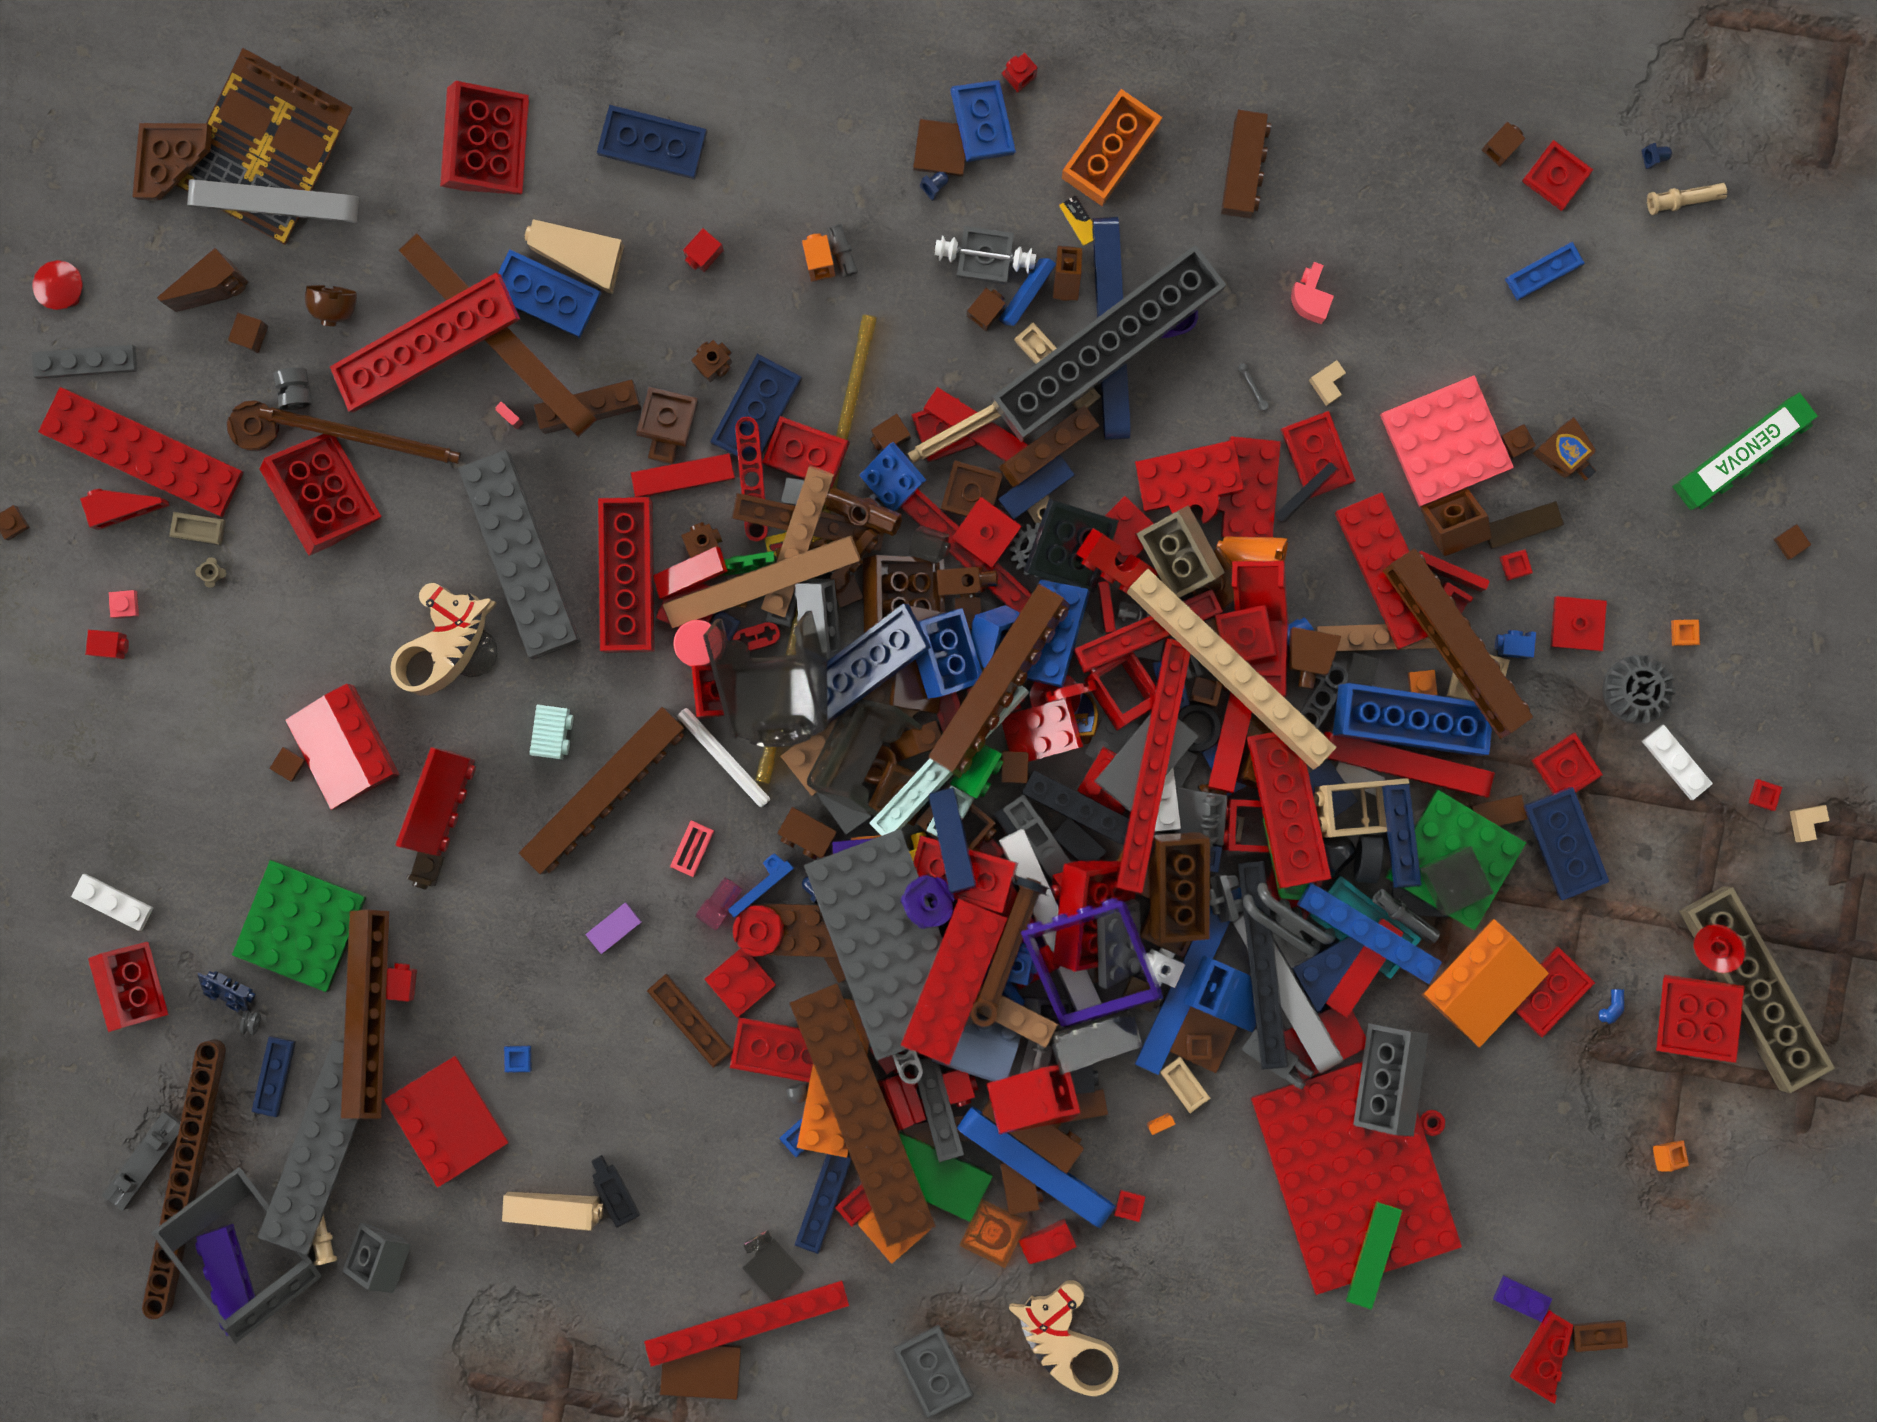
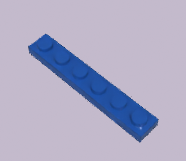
[1297,883,1442,984]

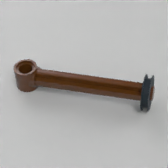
[971,875,1051,1027]

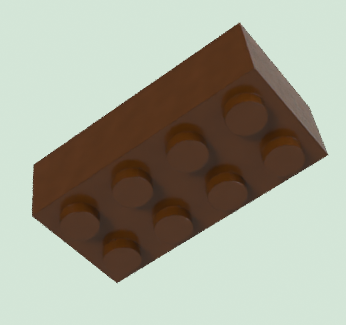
[1150,832,1210,943]

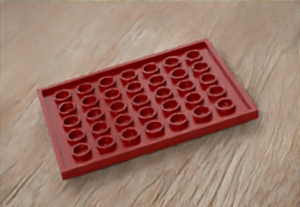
[1250,1061,1462,1295]

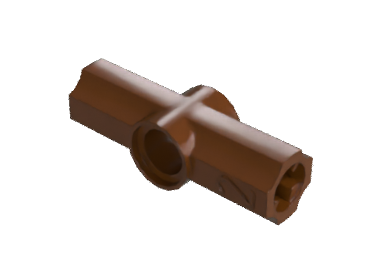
[824,487,902,536]

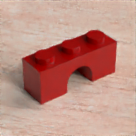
[1076,528,1158,596]

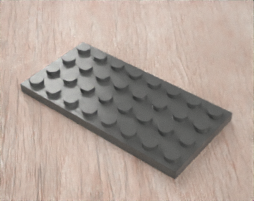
[804,829,974,1060]

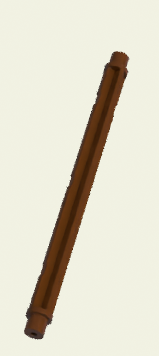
[259,407,461,464]

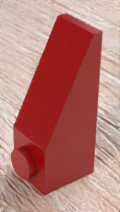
[80,489,170,530]

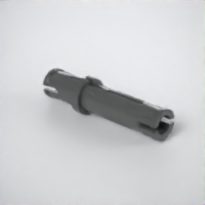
[1373,889,1440,944]

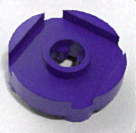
[901,876,954,929]

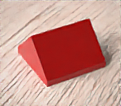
[691,664,739,719]

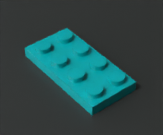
[1308,876,1421,979]

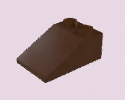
[157,248,249,312]

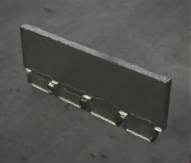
[1052,1009,1143,1074]

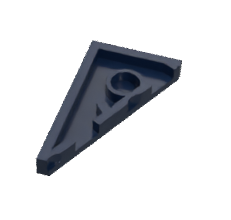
[1292,936,1364,1012]

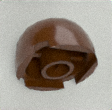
[305,285,357,327]

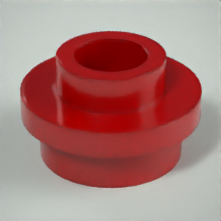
[1420,1110,1445,1136]

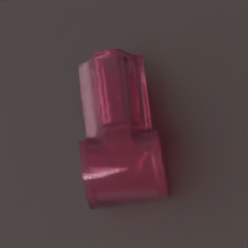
[695,877,743,931]

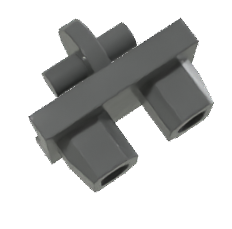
[1210,874,1244,923]

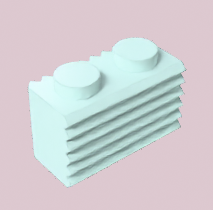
[530,705,573,760]

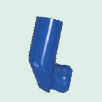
[1599,989,1624,1024]

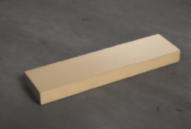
[1014,323,1101,410]

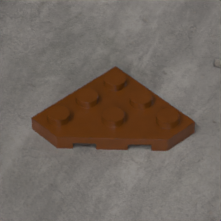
[132,123,212,200]

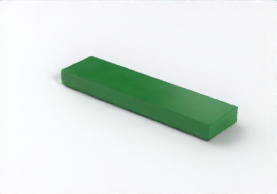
[1346,1201,1402,1310]

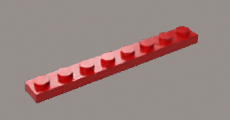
[644,1280,849,1367]

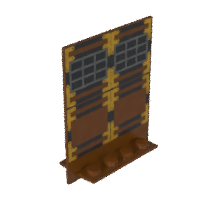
[176,48,353,245]

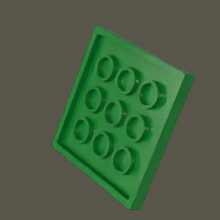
[1385,790,1526,931]
[232,860,366,992]

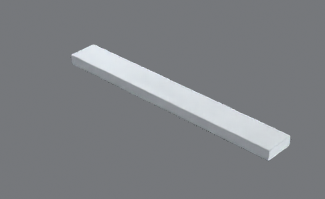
[999,829,1102,1024]

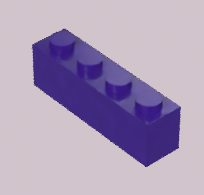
[196,1224,255,1336]

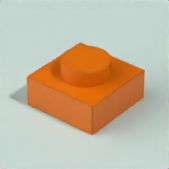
[1408,670,1438,695]

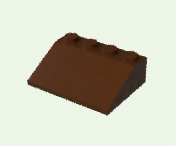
[863,555,945,633]

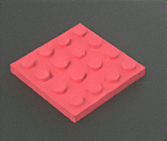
[1380,375,1514,507]

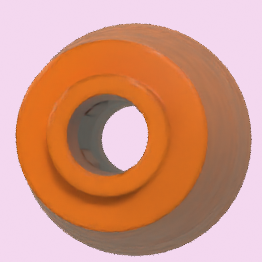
[1216,536,1288,562]

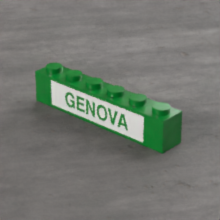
[1672,392,1818,510]

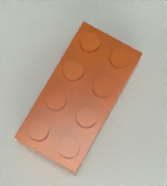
[1061,89,1162,206]

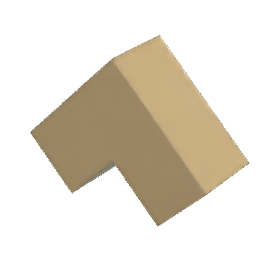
[1309,360,1346,406]
[1790,805,1829,842]

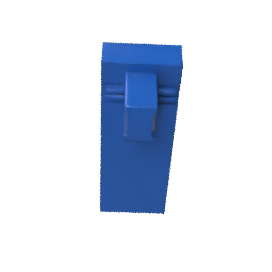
[728,853,794,917]

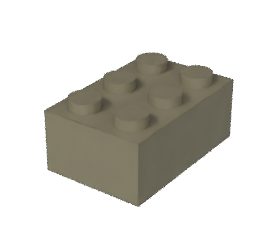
[1137,505,1225,598]

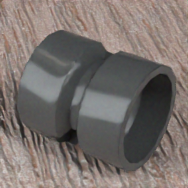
[273,367,312,410]

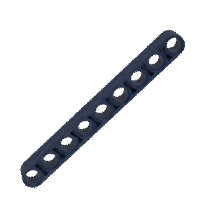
[1092,217,1130,440]

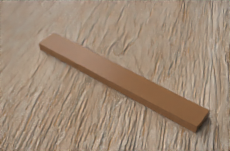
[663,536,861,628]

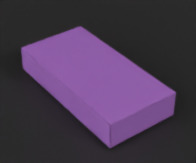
[585,902,642,954]

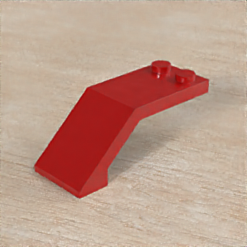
[1232,561,1288,698]

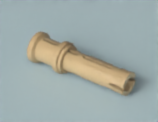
[1647,183,1727,215]
[312,1214,337,1266]

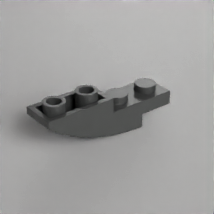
[1003,794,1071,882]

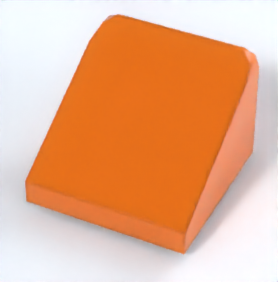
[1653,1140,1689,1172]

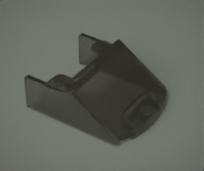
[703,611,828,747]

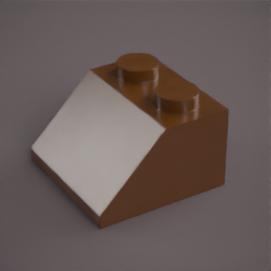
[1420,488,1491,557]

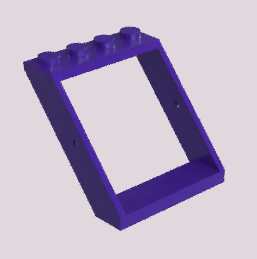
[1021,898,1163,1027]

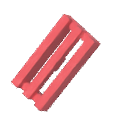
[670,820,714,877]

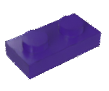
[1493,1275,1552,1322]

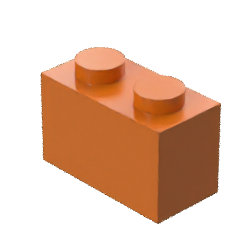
[802,233,835,282]

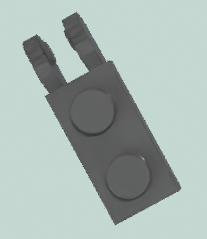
[1242,1028,1315,1089]

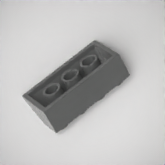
[1353,1023,1429,1136]

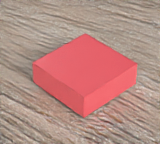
[495,402,524,429]

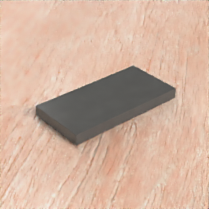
[1094,714,1199,812]

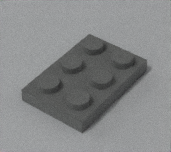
[1097,899,1141,989]

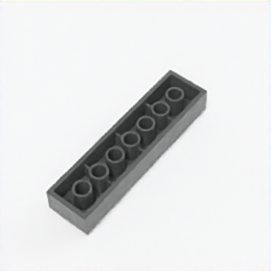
[458,450,581,660]

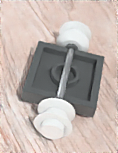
[935,226,1036,284]

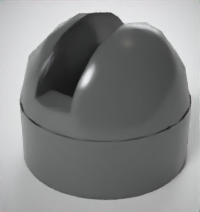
[786,1084,807,1104]

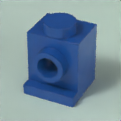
[1495,630,1536,659]

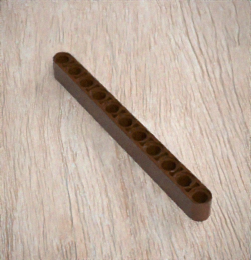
[398,233,597,438]
[142,1039,226,1320]

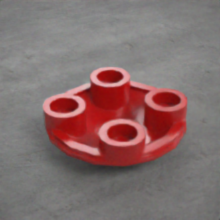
[32,260,83,310]

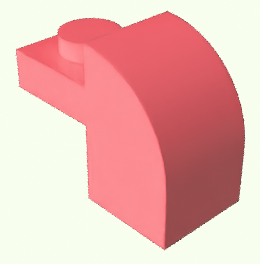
[1291,262,1334,324]

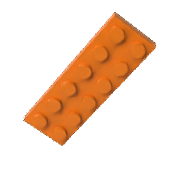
[797,999,870,1158]

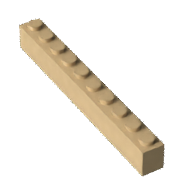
[1127,569,1336,769]

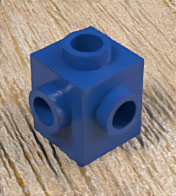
[1007,943,1038,985]

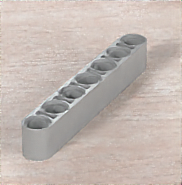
[187,180,359,223]
[1233,913,1343,1073]

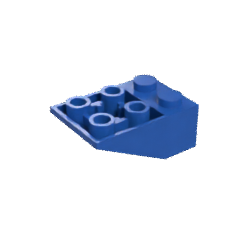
[1184,956,1256,1033]

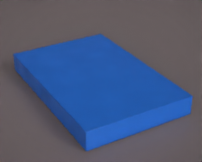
[950,80,1016,162]

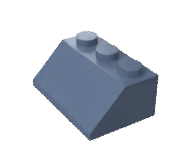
[932,1011,1021,1081]

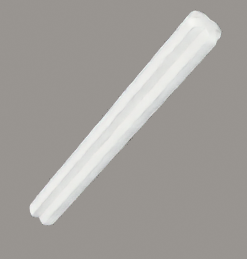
[677,708,770,807]

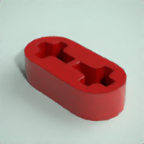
[733,622,781,653]

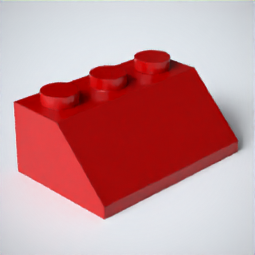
[88,942,168,1032]

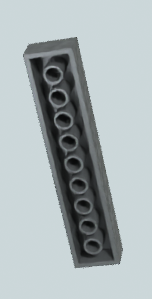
[991,245,1226,442]

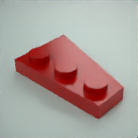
[1510,1310,1574,1404]

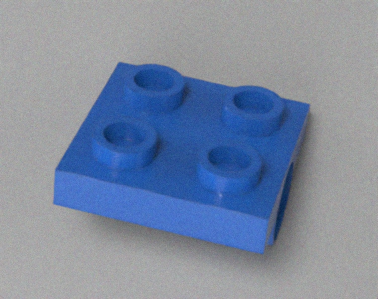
[859,442,926,512]

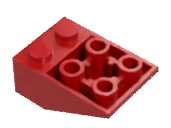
[987,1063,1080,1134]

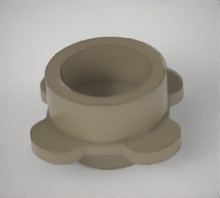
[195,557,226,588]

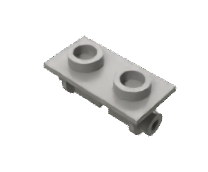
[1020,1040,1053,1074]

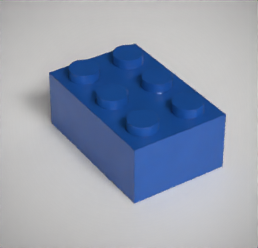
[916,608,982,699]

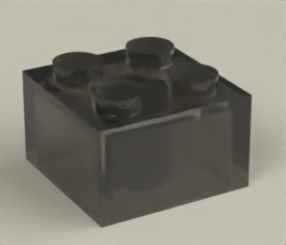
[1420,846,1493,915]

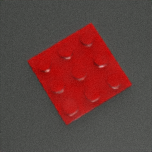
[1656,975,1745,1063]

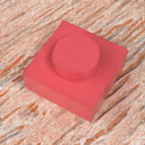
[109,590,139,618]

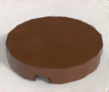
[227,400,279,451]

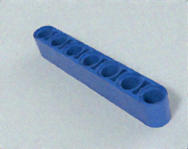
[957,1106,1116,1228]

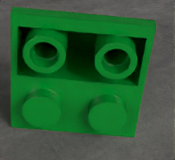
[950,745,1004,799]

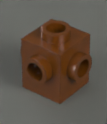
[691,340,732,383]
[681,522,723,558]

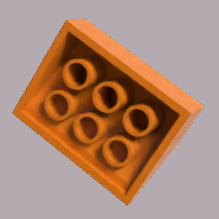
[1422,919,1549,1048]

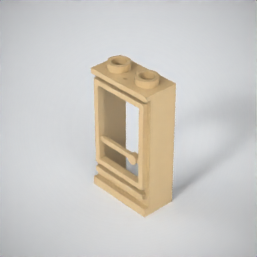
[1313,778,1409,838]

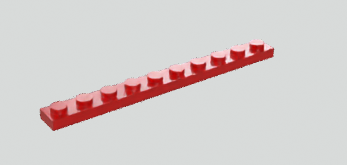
[1115,639,1191,894]

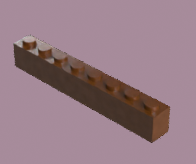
[1382,548,1533,739]
[928,584,1070,778]
[519,707,686,875]
[341,910,389,1119]

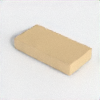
[1160,1056,1211,1113]

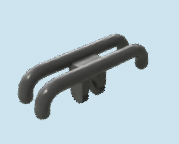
[1243,883,1335,956]

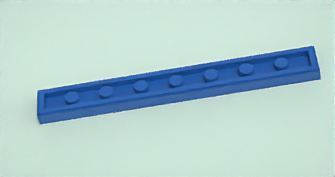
[1135,888,1242,1075]

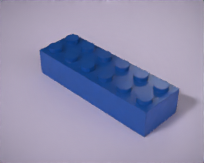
[1333,683,1492,756]

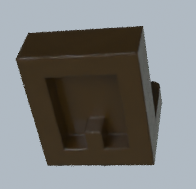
[407,852,445,890]

